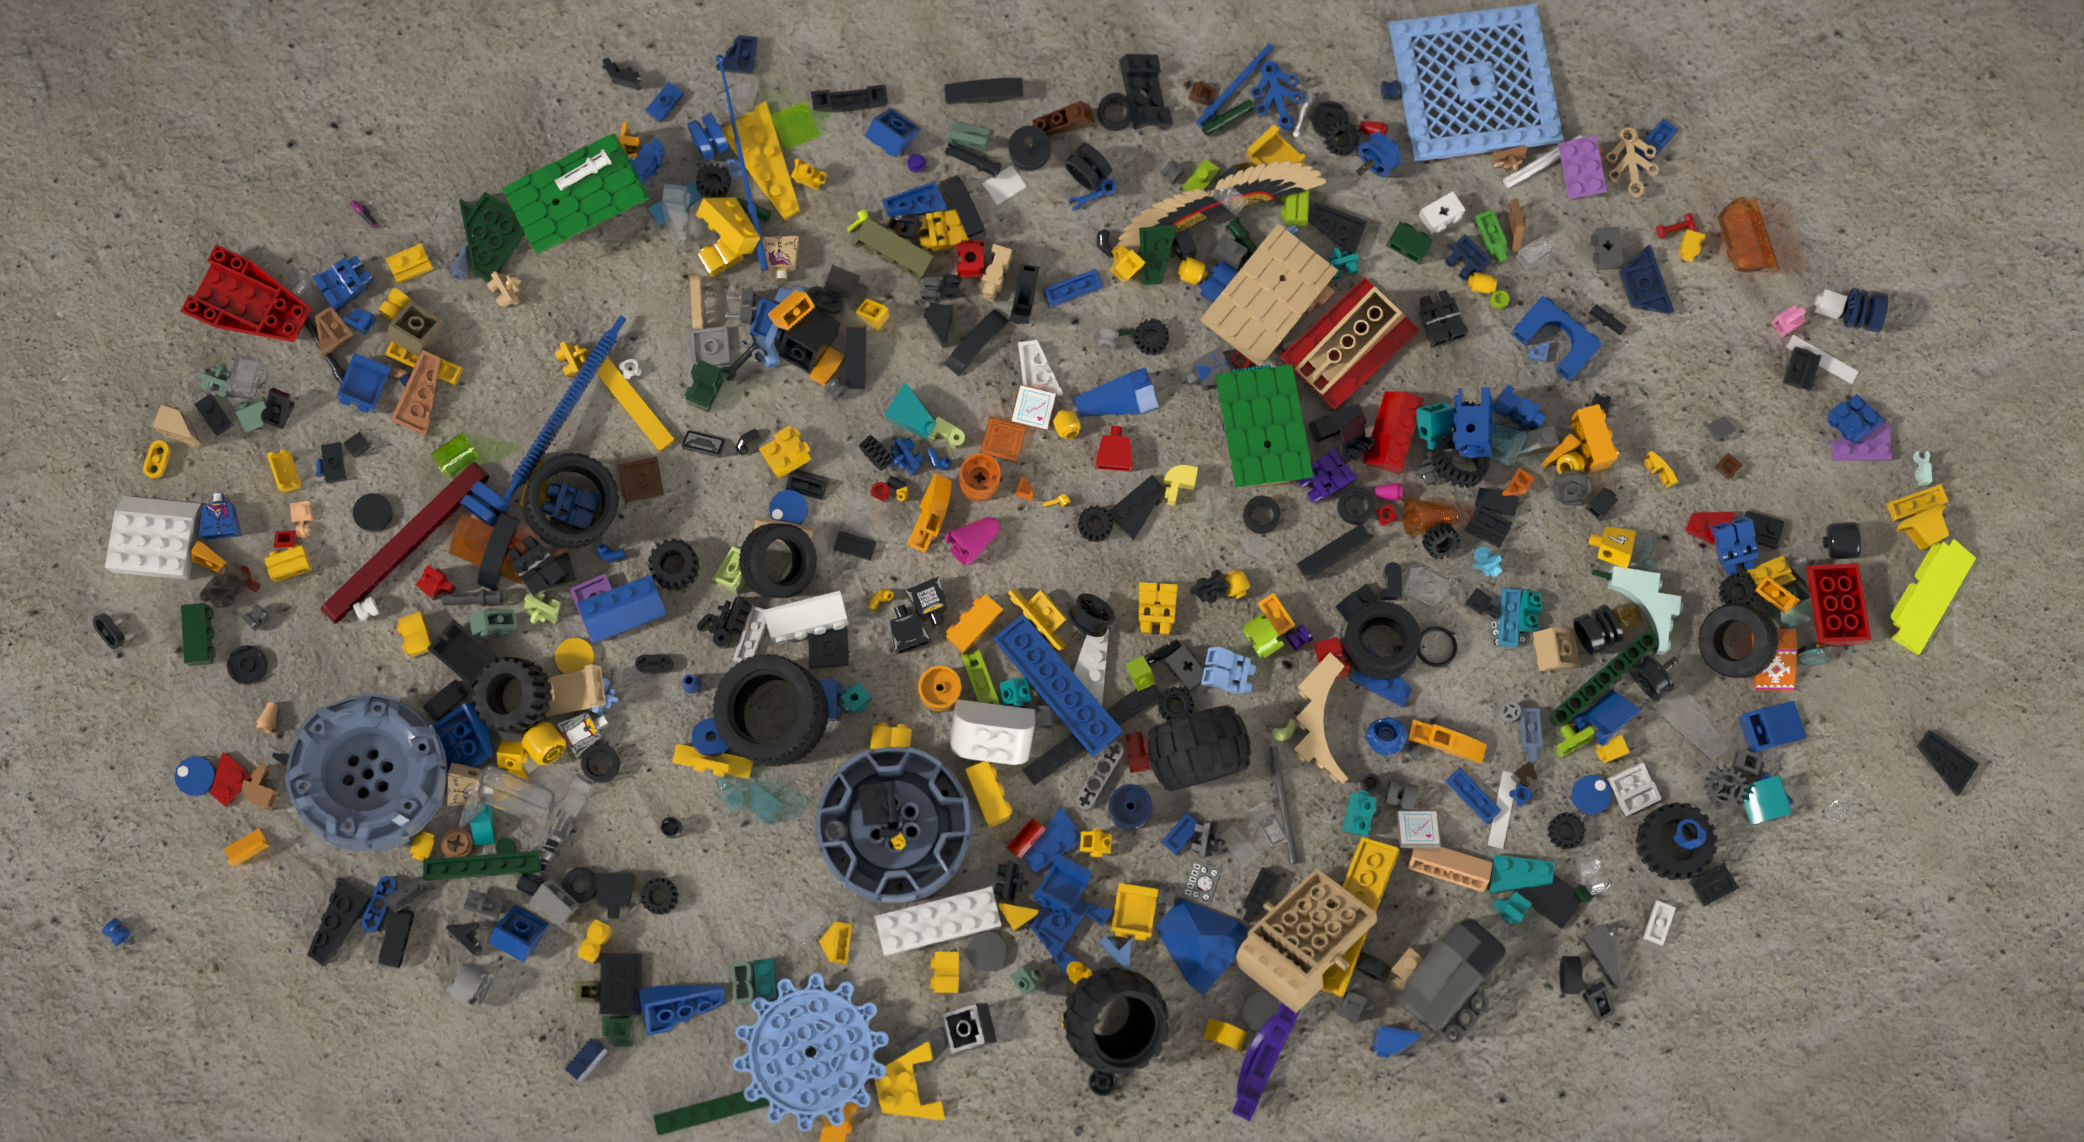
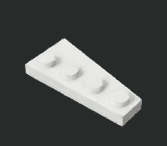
[1074,629,1109,706]

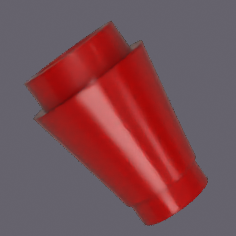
[1359,121,1388,136]

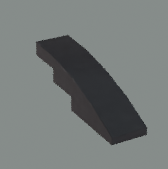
[945,78,1024,105]

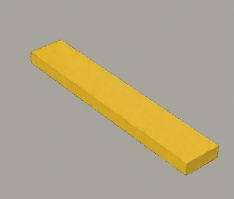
[596,355,675,452]

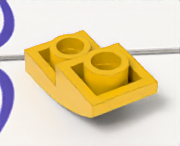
[1644,451,1679,489]

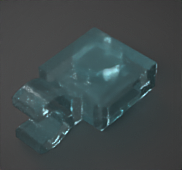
[717,777,747,813]

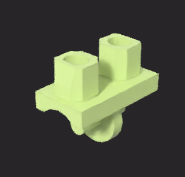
[524,592,561,624]

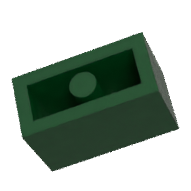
[1386,222,1433,264]

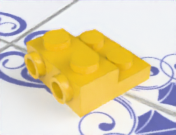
[759,425,811,479]

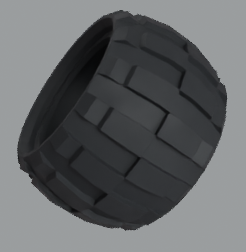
[1147,705,1251,791]
[1063,967,1169,1075]

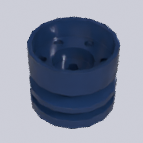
[1843,288,1888,332]

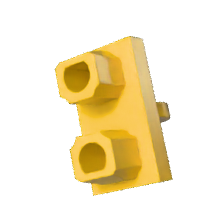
[791,159,827,190]
[555,341,589,377]
[1067,961,1092,985]

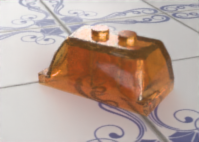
[1718,197,1780,273]

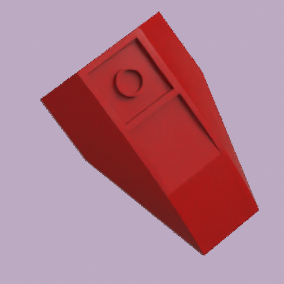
[180,244,312,343]

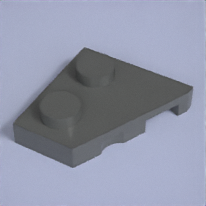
[898,1027,949,1071]

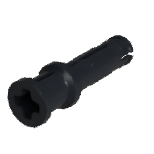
[945,143,1002,179]

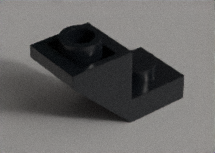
[602,57,642,90]

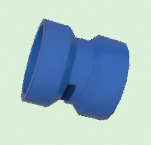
[102,918,131,946]

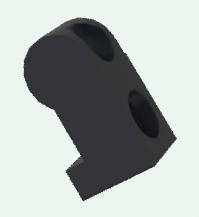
[1380,562,1402,601]

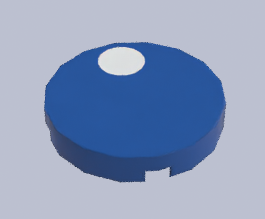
[769,490,808,525]
[174,756,216,796]
[1571,775,1612,815]

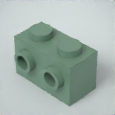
[469,609,518,638]

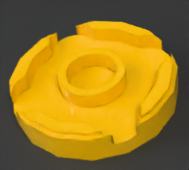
[555,638,595,674]

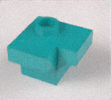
[1491,892,1532,925]

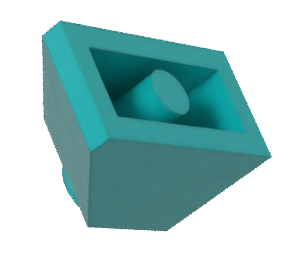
[469,802,496,846]

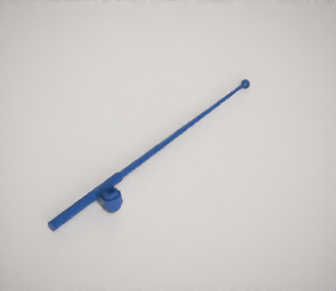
[716,55,769,271]

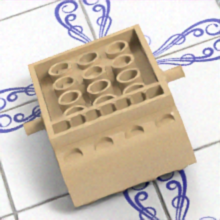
[1236,868,1377,1013]

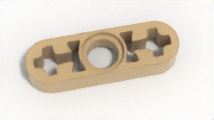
[690,275,703,329]

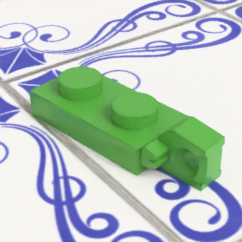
[1475,210,1507,264]

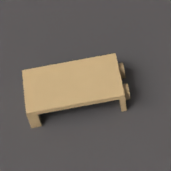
[544,664,606,718]

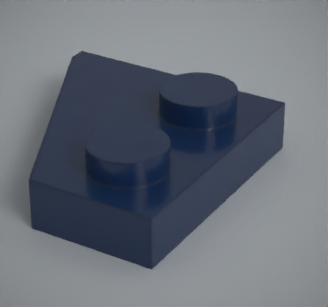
[716,35,758,75]

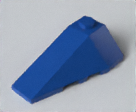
[1073,367,1158,416]
[639,985,725,1036]

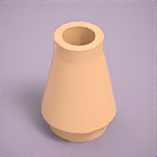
[256,702,279,733]

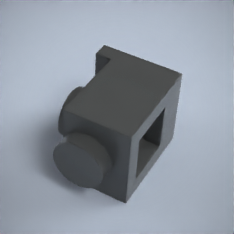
[1731,748,1764,776]

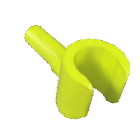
[847,209,870,233]

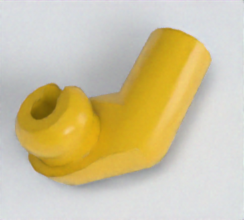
[867,589,894,611]

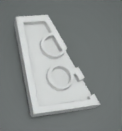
[1018,340,1063,396]

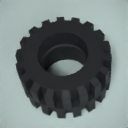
[648,538,700,591]

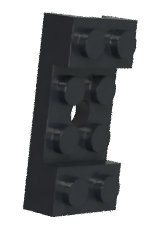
[1119,54,1173,130]

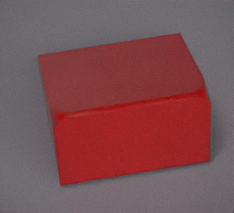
[274,530,298,548]

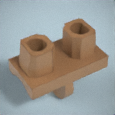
[1492,145,1527,172]

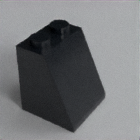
[779,308,841,374]

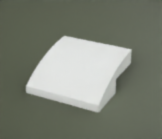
[1606,762,1661,816]

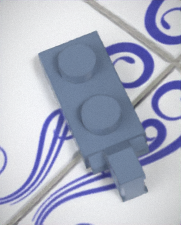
[1519,708,1542,763]

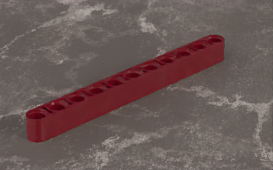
[320,462,490,624]

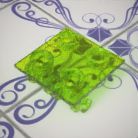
[771,101,820,150]

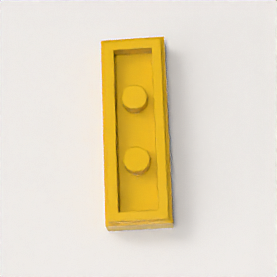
[1886,484,1949,522]

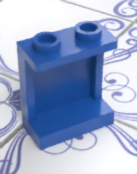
[336,353,391,413]
[1033,853,1093,918]

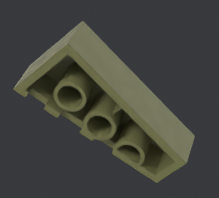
[850,218,933,279]

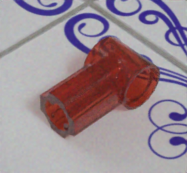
[1125,732,1150,773]

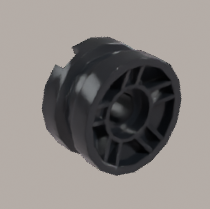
[1088,1070,1117,1096]

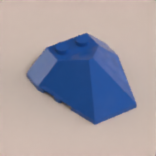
[1155,898,1249,996]

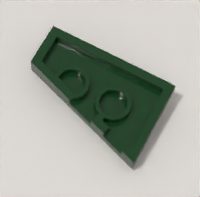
[1139,225,1178,285]

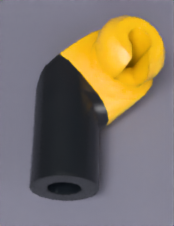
[887,476,909,501]
[879,827,906,850]

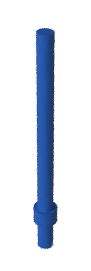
[1196,43,1274,127]

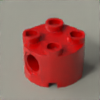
[957,240,984,278]

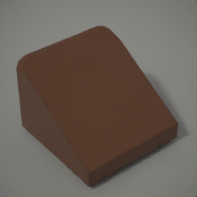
[1188,81,1216,106]

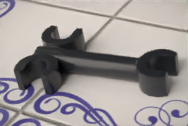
[720,334,768,381]

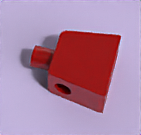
[1095,426,1132,472]

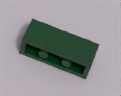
[181,603,216,666]

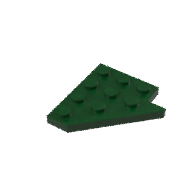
[459,192,525,282]

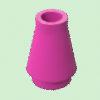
[1375,482,1403,502]

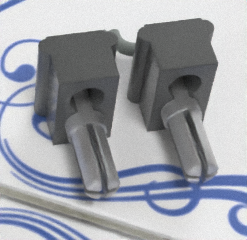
[725,287,760,325]

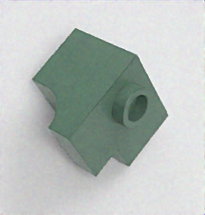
[236,396,267,433]

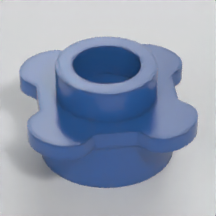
[1509,784,1533,807]

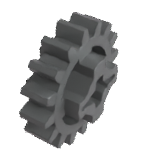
[1704,764,1749,808]

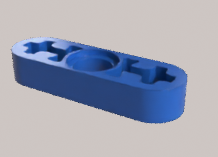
[361,876,398,932]

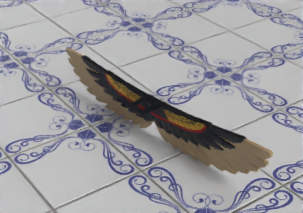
[1116,161,1326,253]

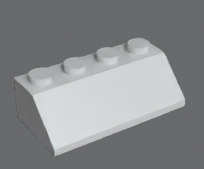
[763,591,849,645]

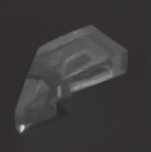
[1207,188,1248,216]

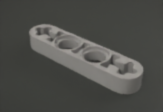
[1076,741,1124,811]

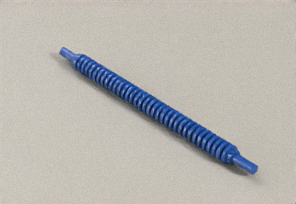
[502,315,626,502]

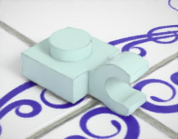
[1913,451,1932,486]

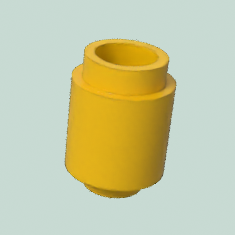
[1468,272,1497,294]
[409,831,435,861]

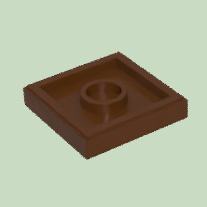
[619,457,664,503]

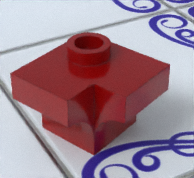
[415,565,457,600]

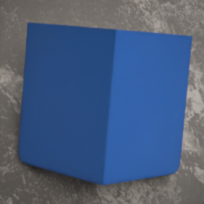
[342,308,376,335]

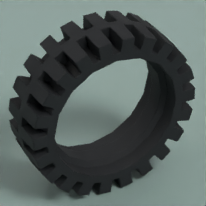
[1431,433,1490,488]

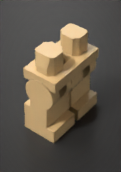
[982,244,1012,302]

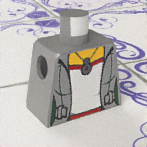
[557,713,609,759]

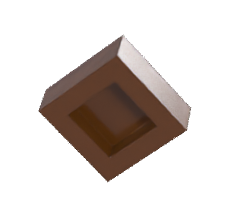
[1714,452,1742,480]

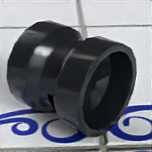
[941,274,962,298]
[660,817,683,839]

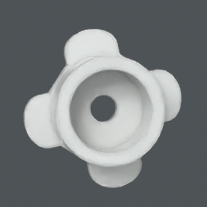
[619,359,641,379]

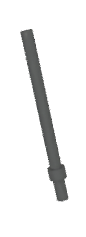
[1270,746,1298,865]

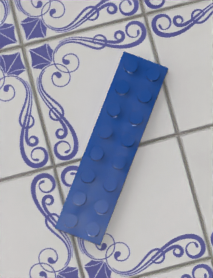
[993,615,1124,758]

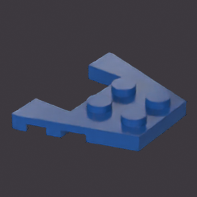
[1030,901,1113,977]

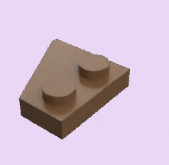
[1509,199,1526,252]
[315,306,354,357]

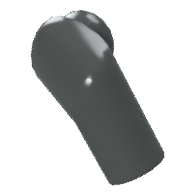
[1409,741,1423,761]

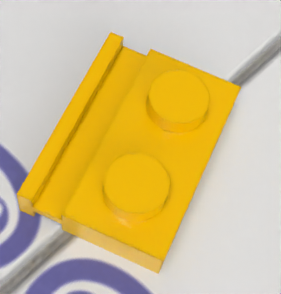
[386,243,433,284]
[1747,556,1796,596]

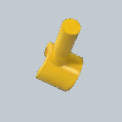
[1043,494,1071,507]

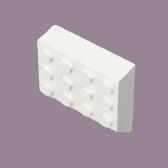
[105,496,202,580]

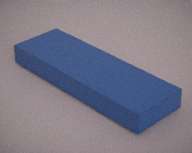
[1635,118,1678,172]
[1043,269,1103,308]
[1445,768,1502,825]

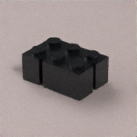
[427,619,500,689]

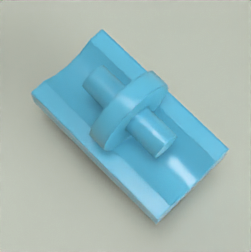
[1472,546,1503,577]

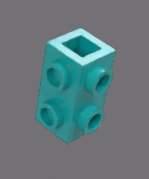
[1341,790,1377,837]

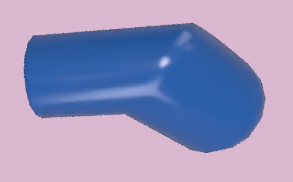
[926,447,952,470]

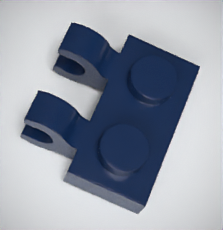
[1445,234,1492,281]

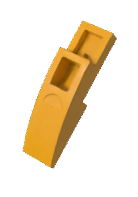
[906,473,952,553]
[1407,720,1487,764]

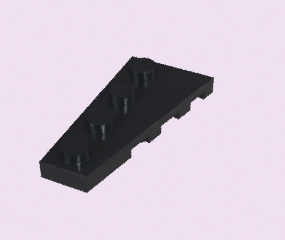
[307,877,371,967]

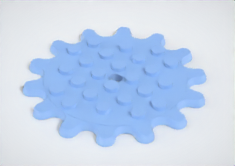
[733,973,889,1132]

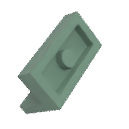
[948,122,990,151]

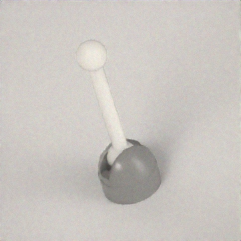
[1292,92,1316,137]

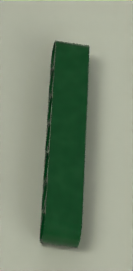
[1550,631,1657,727]

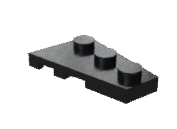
[1308,201,1367,255]
[1109,475,1165,541]
[1916,730,1979,797]

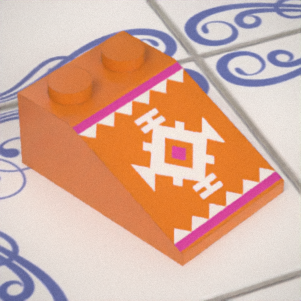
[1751,629,1797,691]

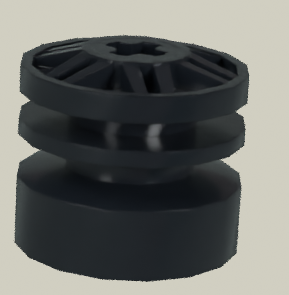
[1573,604,1623,656]

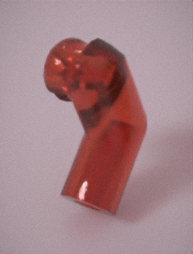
[237,565,261,592]

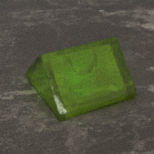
[430,432,479,478]

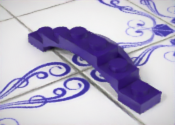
[1231,1002,1301,1122]

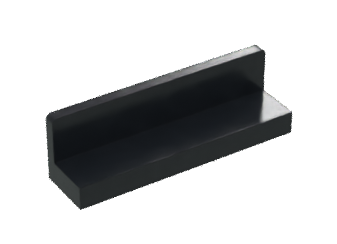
[1296,523,1374,581]

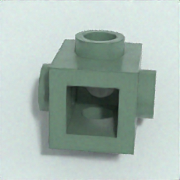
[1011,960,1047,995]

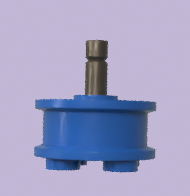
[1356,132,1402,177]

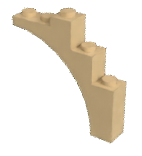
[1294,652,1348,784]

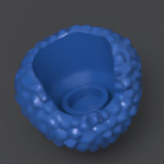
[1365,717,1409,755]

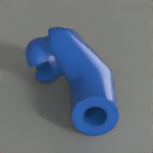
[597,544,626,562]

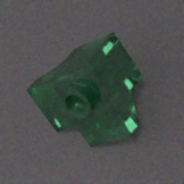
[602,1015,633,1047]

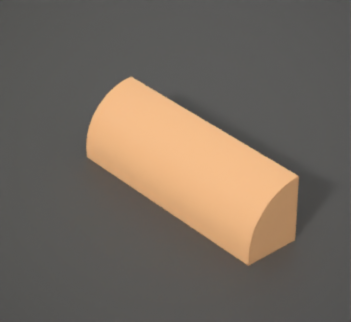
[1407,847,1492,892]

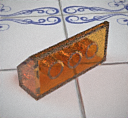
[449,514,528,584]

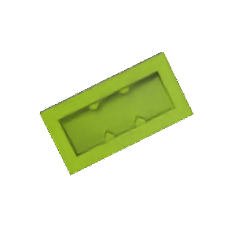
[1182,158,1220,192]
[1556,724,1595,759]

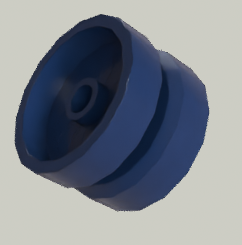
[1108,784,1153,831]

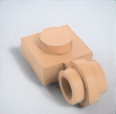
[290,501,313,538]

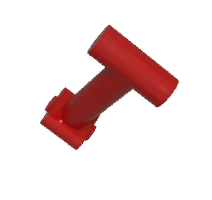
[1656,213,1698,239]

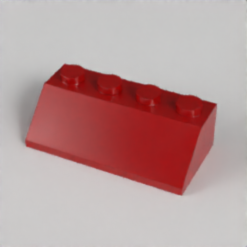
[1363,391,1424,475]

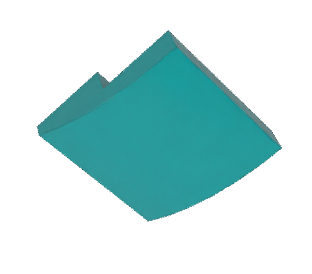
[1739,775,1792,825]

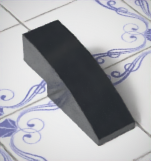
[846,327,867,390]

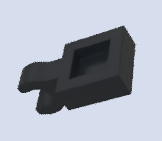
[1465,588,1501,619]

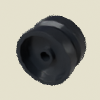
[1064,143,1112,191]

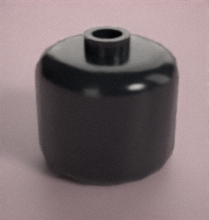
[1823,522,1861,560]

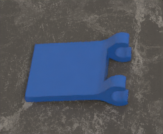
[1573,689,1640,746]

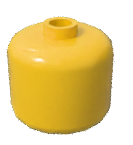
[522,721,567,766]

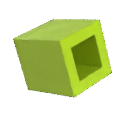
[1125,656,1156,691]

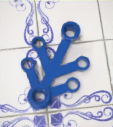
[1251,61,1304,131]

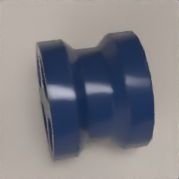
[1381,80,1399,100]

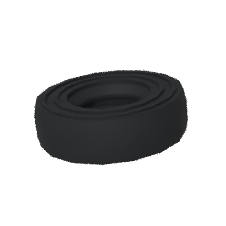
[562,867,597,903]

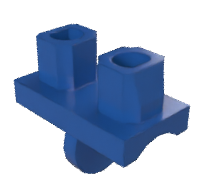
[891,438,925,476]

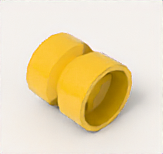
[378,288,414,321]

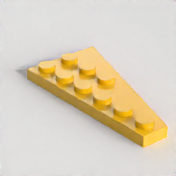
[722,100,800,221]

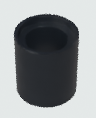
[1360,773,1380,793]

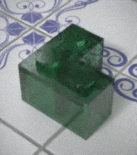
[685,360,725,413]

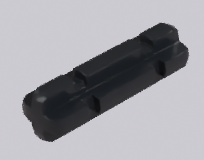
[1144,639,1181,665]

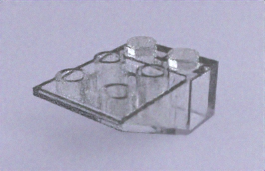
[661,184,690,252]

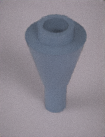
[449,245,469,280]

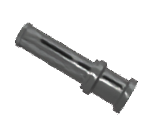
[442,589,504,607]

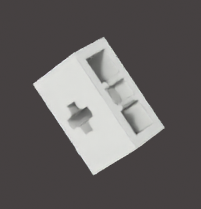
[1418,191,1465,234]

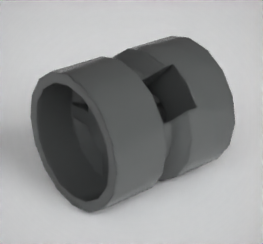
[1385,779,1418,810]

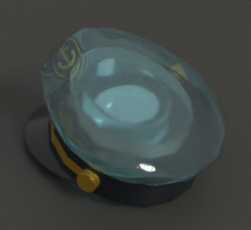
[1796,643,1832,666]

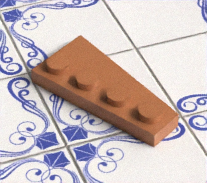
[391,350,442,436]

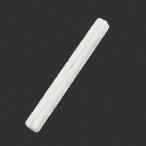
[1503,135,1584,188]

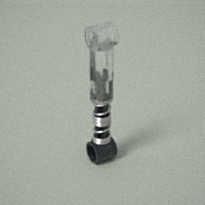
[516,773,597,897]

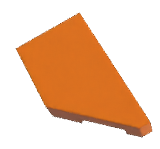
[1502,467,1535,496]

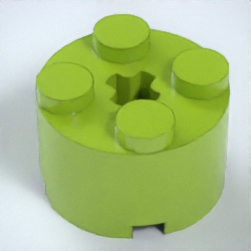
[1241,613,1284,658]

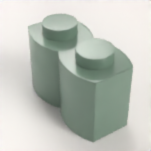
[731,961,755,1005]

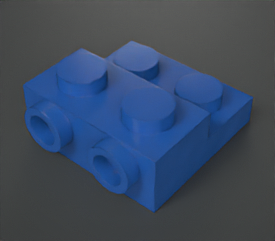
[1827,394,1884,445]

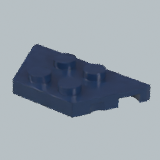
[1619,244,1675,315]

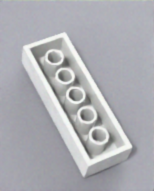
[875,887,1002,957]

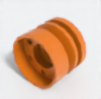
[959,453,1001,502]

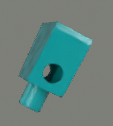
[1417,402,1456,450]

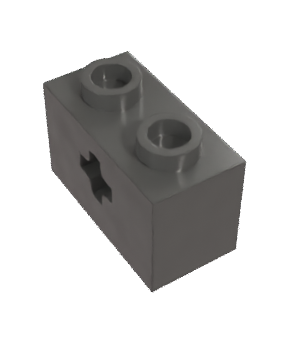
[1591,227,1624,270]
[1164,645,1205,693]

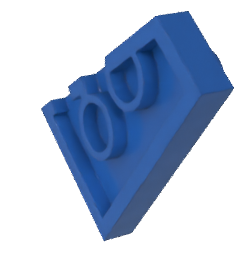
[882,181,947,217]
[1024,807,1081,874]

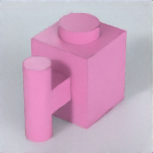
[1771,305,1806,338]

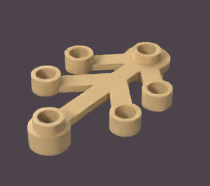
[1606,127,1659,198]

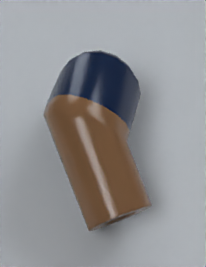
[390,367,411,387]

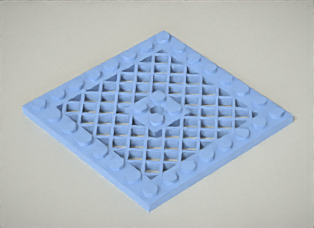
[1388,4,1564,162]

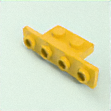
[1008,588,1068,651]
[672,744,753,779]

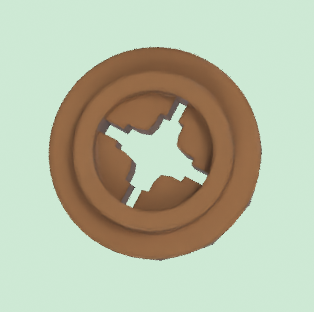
[441,828,473,858]

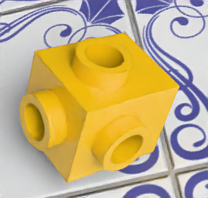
[1080,828,1112,858]

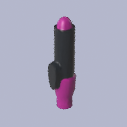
[350,200,379,229]

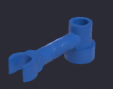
[1069,178,1116,211]

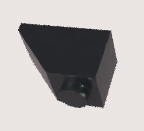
[924,302,953,348]

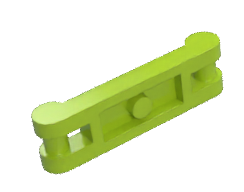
[961,649,1000,705]

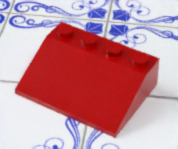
[1806,563,1871,646]

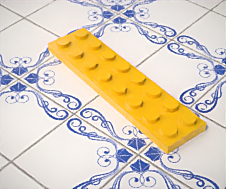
[1321,837,1400,997]

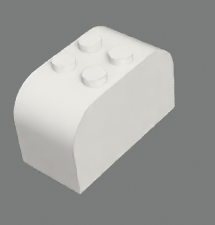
[950,699,1035,765]

